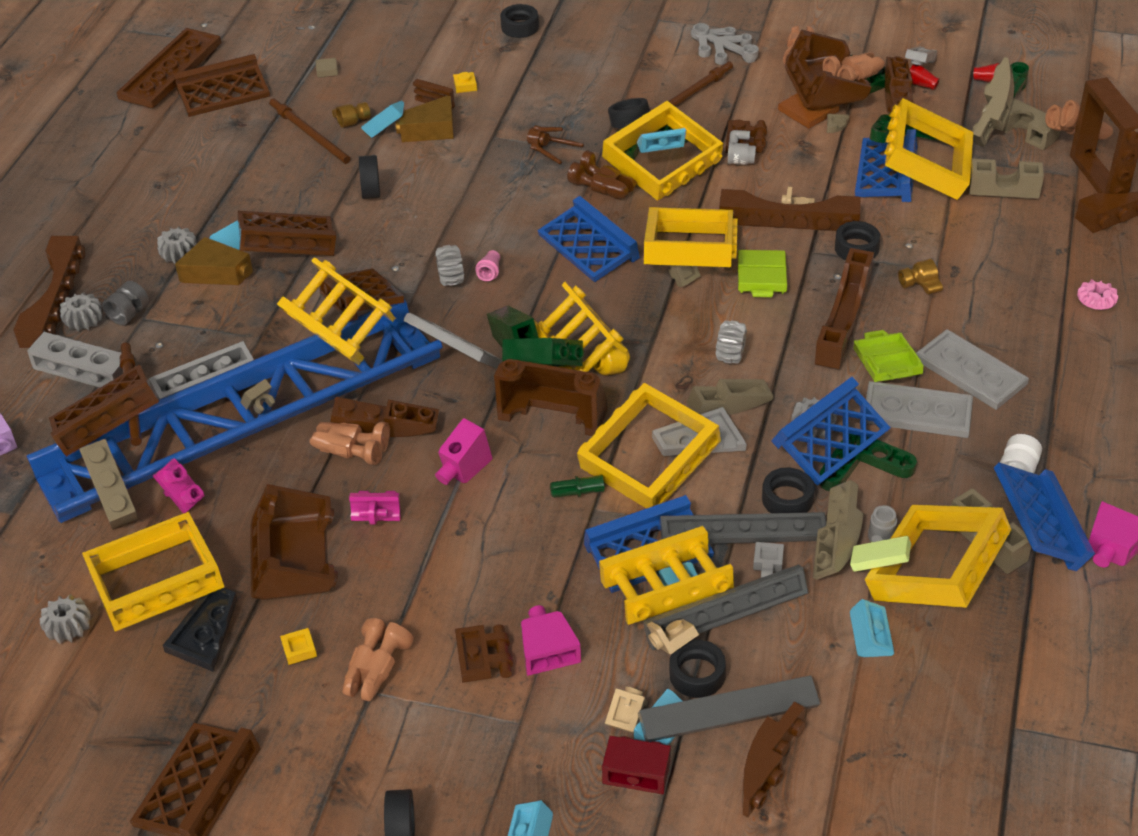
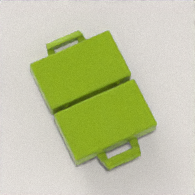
[738,250,787,297]
[853,330,924,382]

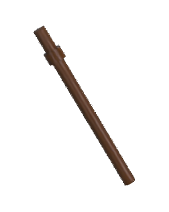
[668,61,733,106]
[269,98,350,164]
[119,342,142,446]

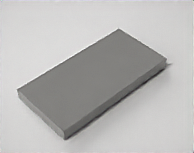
[403,312,502,369]
[916,329,1029,410]
[866,381,973,438]

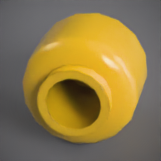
[592,343,630,376]

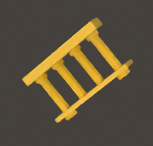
[277,257,396,366]
[534,282,628,372]
[599,526,734,625]

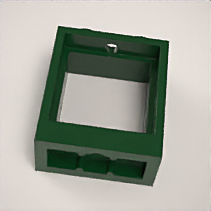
[502,338,584,367]

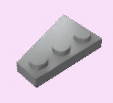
[652,407,747,456]

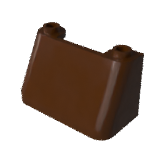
[785,29,872,110]
[494,359,608,436]
[250,484,338,600]

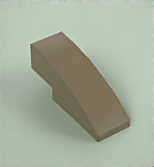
[687,379,774,415]

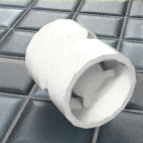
[1000,434,1042,473]

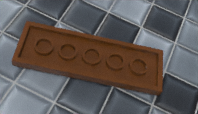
[116,28,222,108]

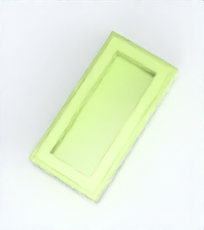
[850,536,911,572]

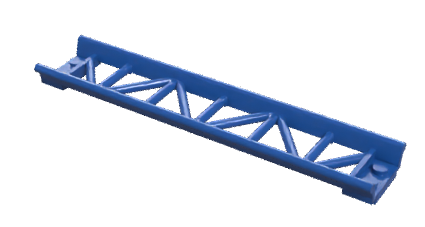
[26,299,443,523]

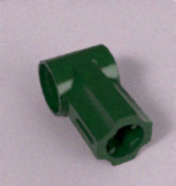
[1011,62,1029,98]

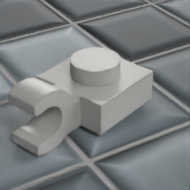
[753,542,784,578]

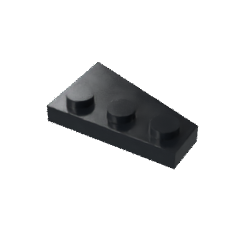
[163,588,237,672]

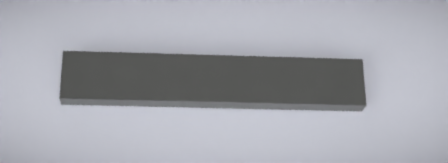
[659,512,826,544]
[643,564,808,650]
[638,675,820,742]

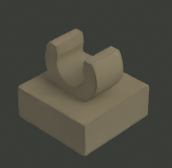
[668,265,701,287]
[240,379,275,414]

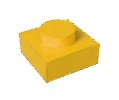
[453,72,477,93]
[280,628,317,665]

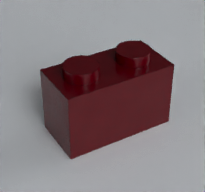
[602,735,671,795]

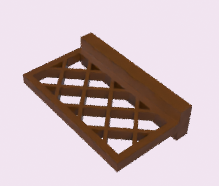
[174,54,270,117]
[237,210,336,256]
[317,268,404,321]
[49,364,159,457]
[130,723,261,836]

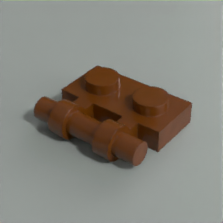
[725,119,767,153]
[455,624,513,683]

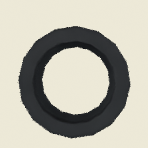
[500,4,539,38]
[608,98,650,128]
[359,155,380,199]
[834,221,881,260]
[762,467,815,513]
[669,639,726,698]
[384,789,415,836]

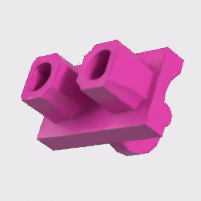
[153,458,205,513]
[349,491,401,525]

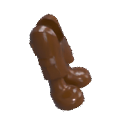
[567,150,637,199]

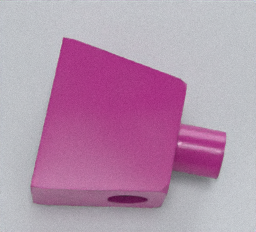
[435,418,493,485]
[1089,501,1138,568]
[521,605,581,676]

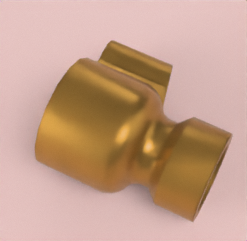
[332,102,371,128]
[898,259,943,295]

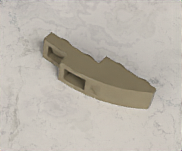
[972,57,1014,147]
[813,480,863,580]

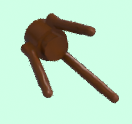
[527,125,584,164]

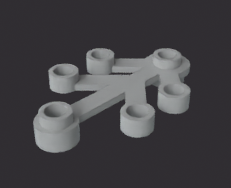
[691,23,759,65]

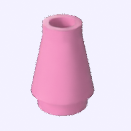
[475,250,500,281]

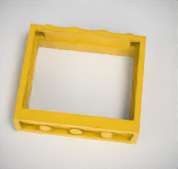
[884,98,973,200]
[602,101,723,201]
[644,207,737,267]
[577,383,721,509]
[865,505,1011,608]
[82,512,224,632]

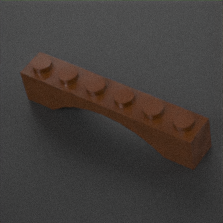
[719,189,861,231]
[1075,191,1138,233]
[13,236,85,348]
[815,248,874,369]

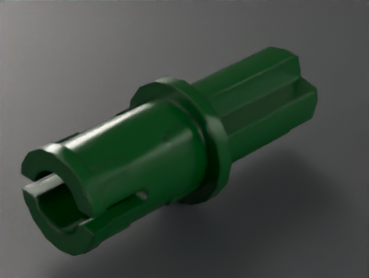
[550,475,604,498]

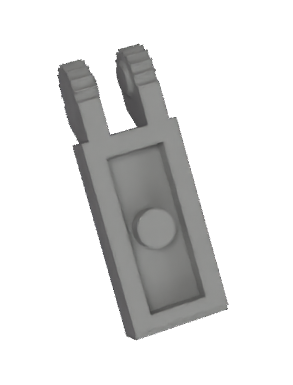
[905,47,937,65]

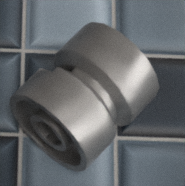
[102,281,149,325]

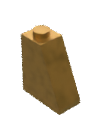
[396,96,454,142]
[175,237,253,285]

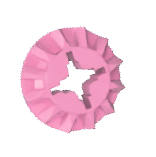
[1077,279,1118,310]

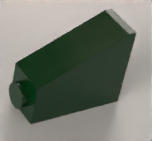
[487,306,539,347]

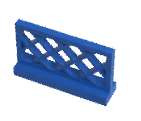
[855,129,917,202]
[538,196,640,282]
[771,377,891,486]
[994,462,1095,571]
[584,495,714,593]

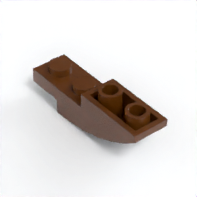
[885,56,913,112]
[330,397,439,437]
[742,701,806,818]

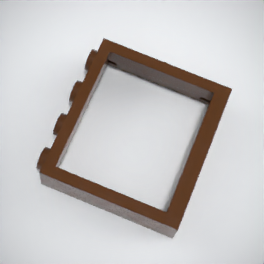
[1070,77,1138,194]

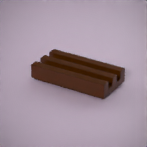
[413,79,455,109]

